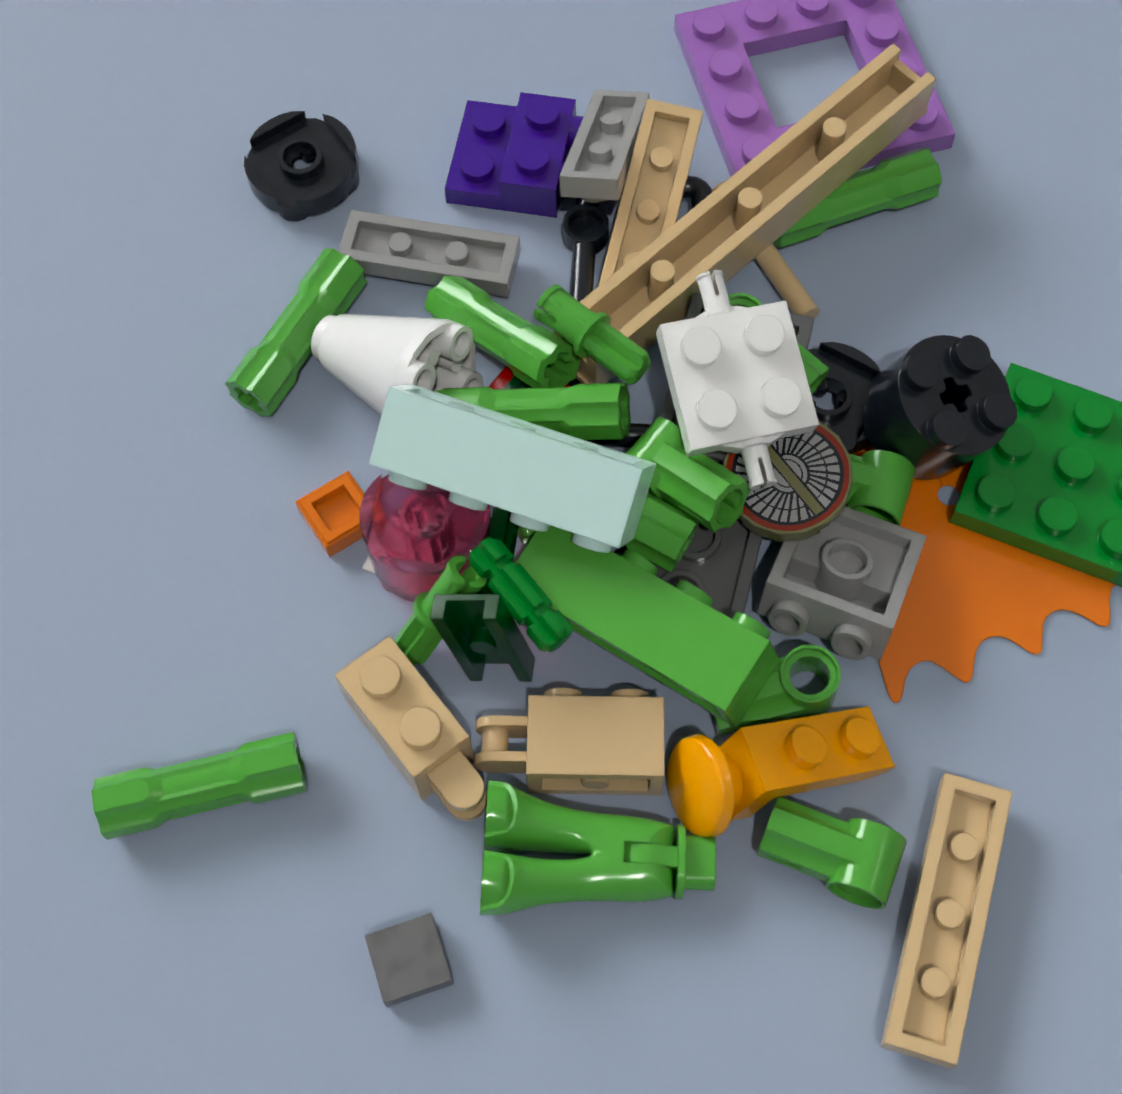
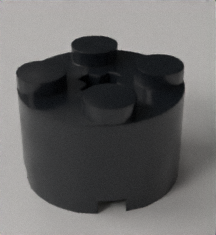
[862,335,1018,480]

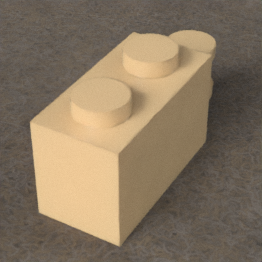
[335,636,487,821]
[474,688,664,795]

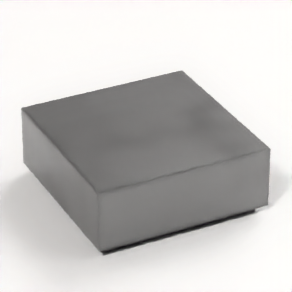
[364,913,454,1007]

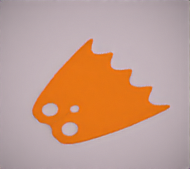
[854,445,1115,703]

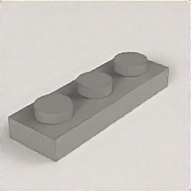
[559,90,650,203]
[338,210,521,297]

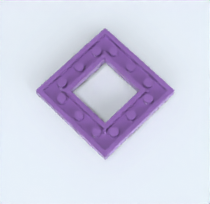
[674,0,956,177]

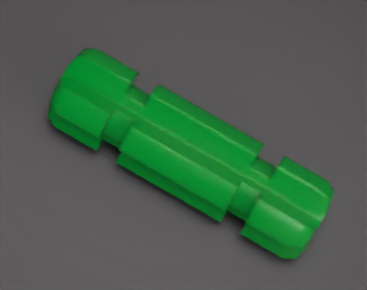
[469,537,573,653]

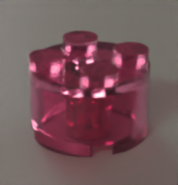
[359,474,492,602]

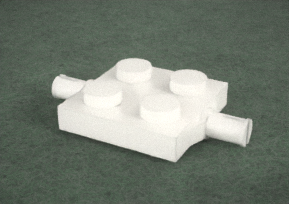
[656,270,819,490]

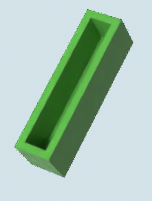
[514,525,780,729]

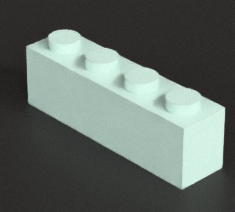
[369,384,656,553]

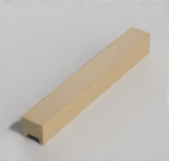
[553,43,936,384]

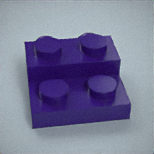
[444,92,584,218]

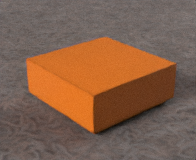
[295,471,383,557]

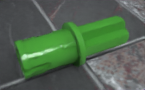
[533,284,651,384]
[393,556,487,666]

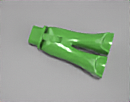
[480,780,716,915]

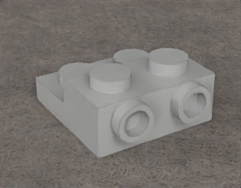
[757,507,927,660]

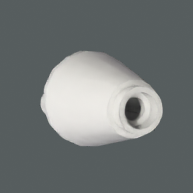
[311,314,483,415]

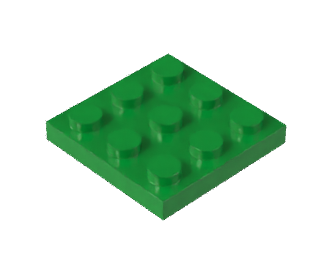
[950,363,1122,587]

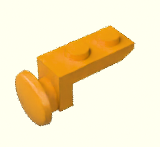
[667,706,895,837]

